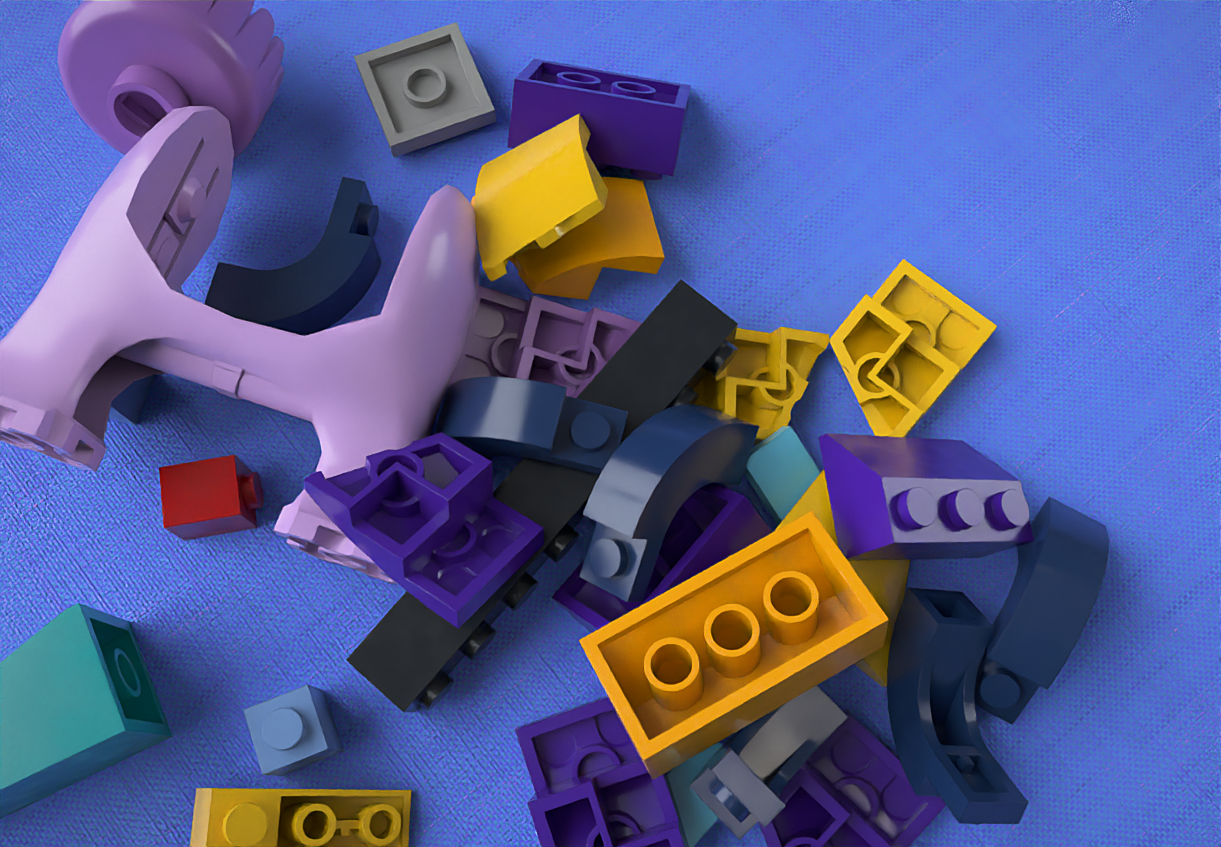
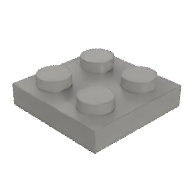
[354,22,497,157]

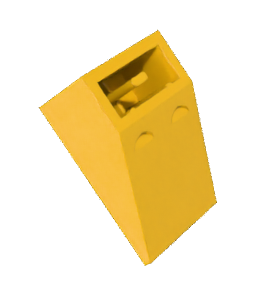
[190,788,412,847]

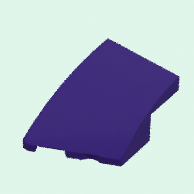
[304,432,544,629]
[515,696,689,847]
[758,709,946,847]

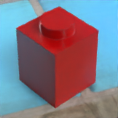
[159,455,264,541]

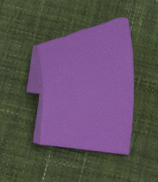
[443,285,642,398]

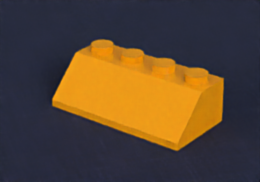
[579,511,889,780]

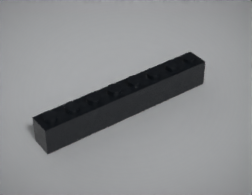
[346,279,738,712]

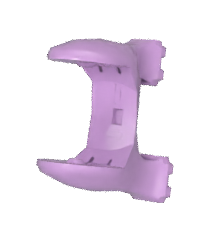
[0,106,480,585]

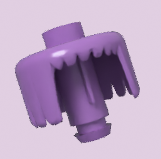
[57,0,284,160]

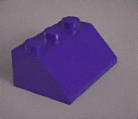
[507,59,691,180]
[818,433,1034,561]
[551,483,772,633]

